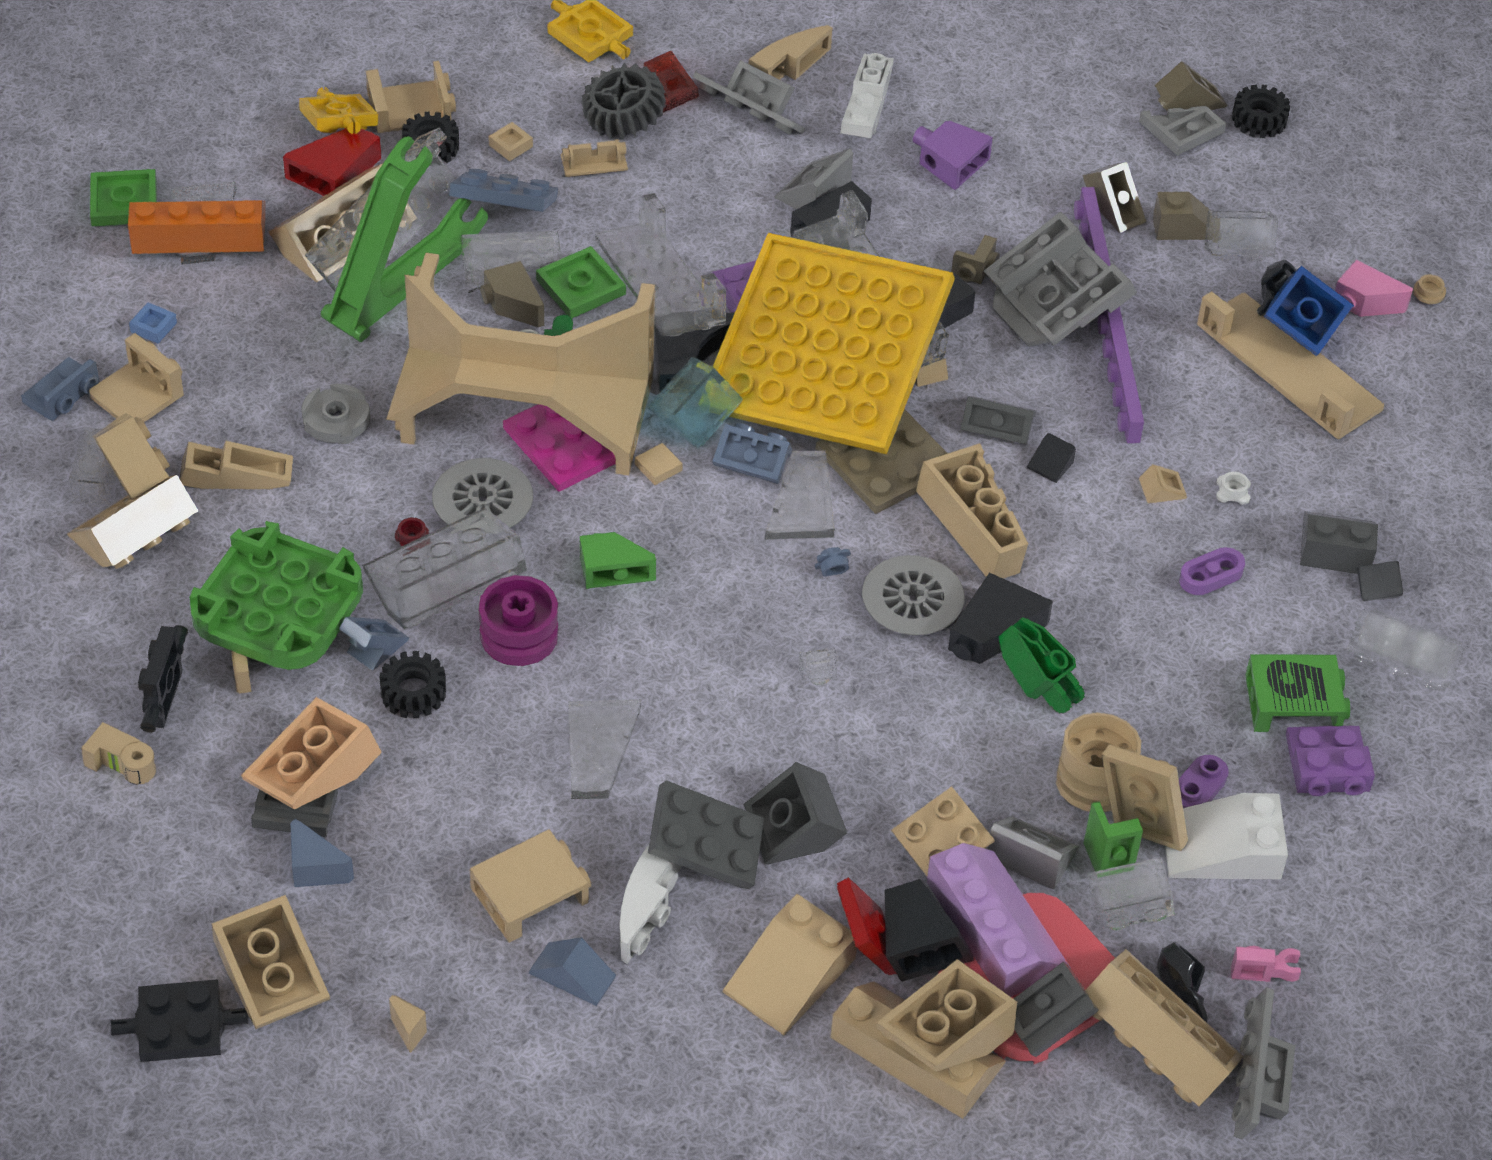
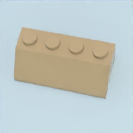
[268,163,415,282]
[1086,949,1243,1106]
[830,981,1006,1119]

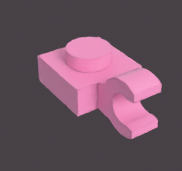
[1231,946,1301,982]

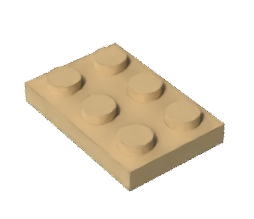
[1102,744,1188,851]

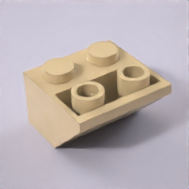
[93,413,170,499]

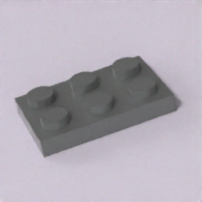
[648,780,764,889]

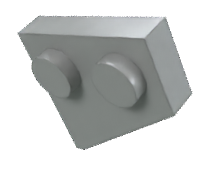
[1139,106,1226,156]

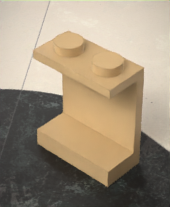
[365,61,456,133]
[470,829,591,943]

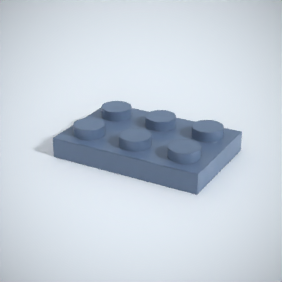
[449,169,558,212]

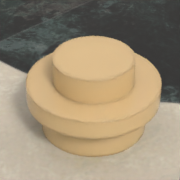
[1413,274,1446,304]

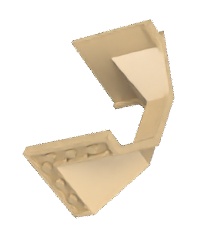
[386,253,655,476]

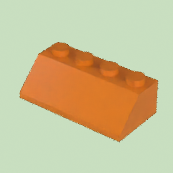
[128,200,266,254]

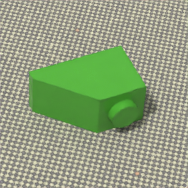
[579,532,656,589]

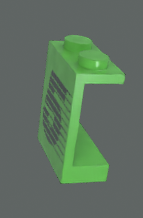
[1245,654,1350,732]

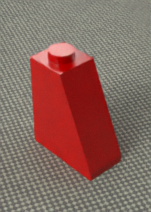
[283,128,381,196]

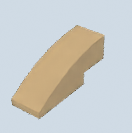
[749,25,833,80]
[180,441,293,489]

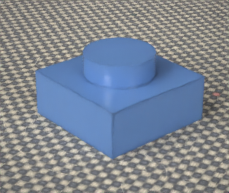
[129,302,177,344]

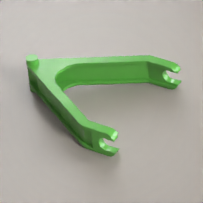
[320,136,488,342]

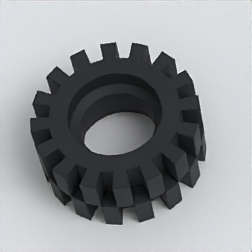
[1232,84,1290,138]
[402,111,459,167]
[379,651,446,719]

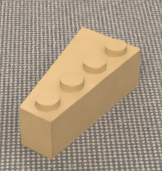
[916,443,1028,579]

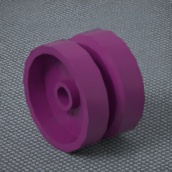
[479,575,559,666]

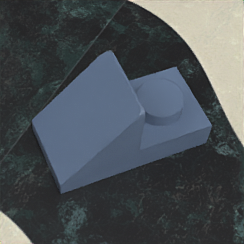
[339,617,410,671]

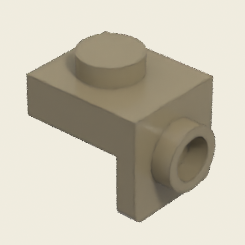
[951,235,1000,284]

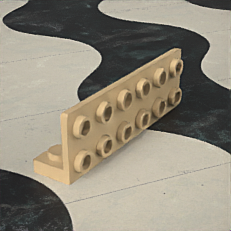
[1197,291,1384,440]

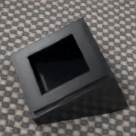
[1027,433,1076,483]
[1357,561,1403,601]

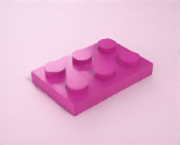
[503,404,616,492]

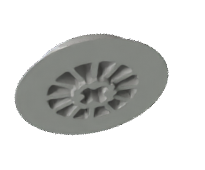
[432,458,533,534]
[862,555,965,635]

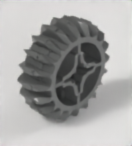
[582,63,666,139]

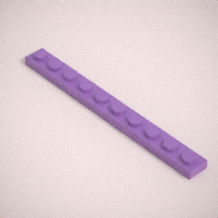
[1074,187,1144,443]

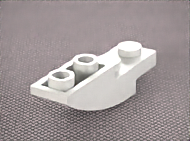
[841,53,894,138]
[620,844,682,964]

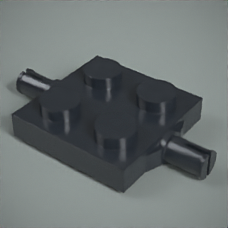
[138,625,188,733]
[111,979,248,1062]

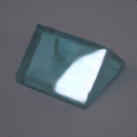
[647,357,743,449]

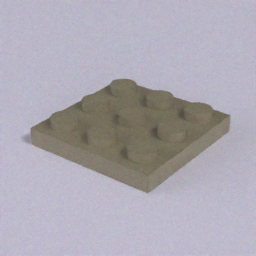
[815,409,948,514]

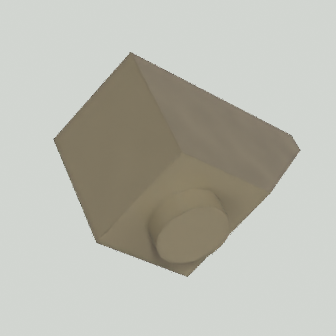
[1154,61,1228,111]
[1082,162,1146,233]
[1153,192,1220,240]
[480,261,544,328]

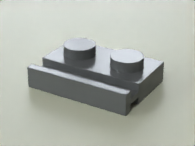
[251,789,338,837]
[1014,962,1099,1057]

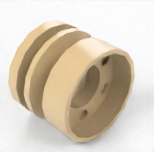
[1056,712,1141,812]

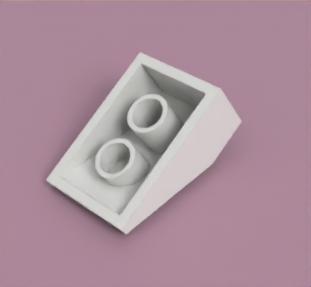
[1165,793,1288,879]

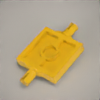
[547,0,633,62]
[299,87,378,134]

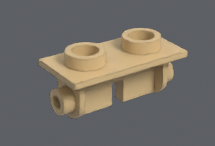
[560,139,628,177]

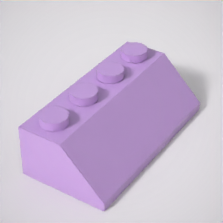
[927,843,1071,997]

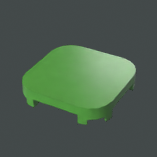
[189,521,363,670]

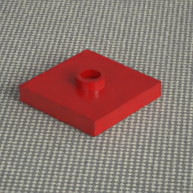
[837,877,896,975]

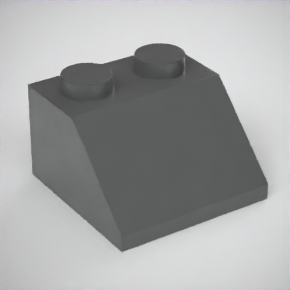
[1300,511,1378,574]
[743,762,847,864]

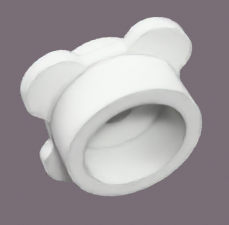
[1216,472,1251,504]

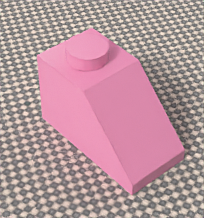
[1335,260,1413,317]

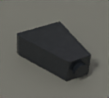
[948,572,1053,664]
[884,879,974,982]

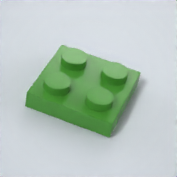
[90,169,157,226]
[536,246,626,319]

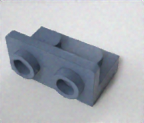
[21,357,100,421]
[712,423,793,484]

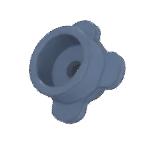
[814,547,851,577]

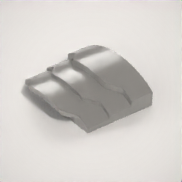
[984,212,1137,347]

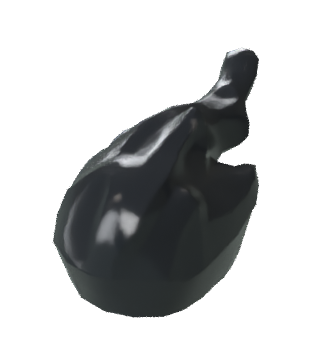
[1257,260,1296,316]
[1157,942,1208,1023]

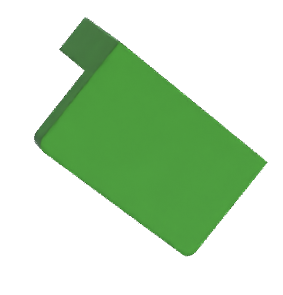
[1083,802,1143,879]

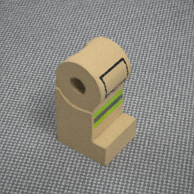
[81,722,156,785]

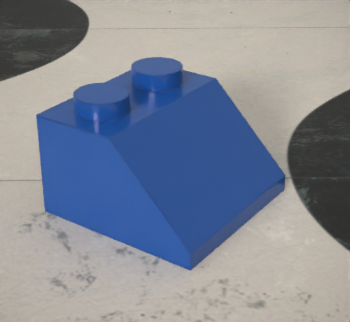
[1264,266,1354,356]

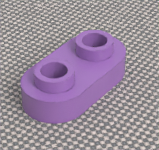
[1179,547,1245,595]
[1179,755,1228,808]

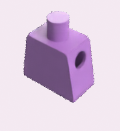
[913,121,993,190]

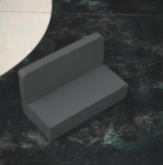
[961,396,1036,444]

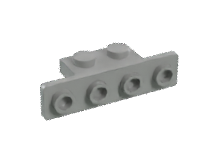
[693,60,805,135]
[1232,987,1296,1139]

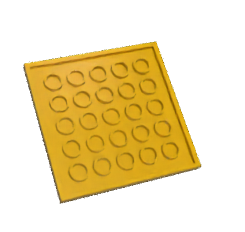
[697,233,955,454]

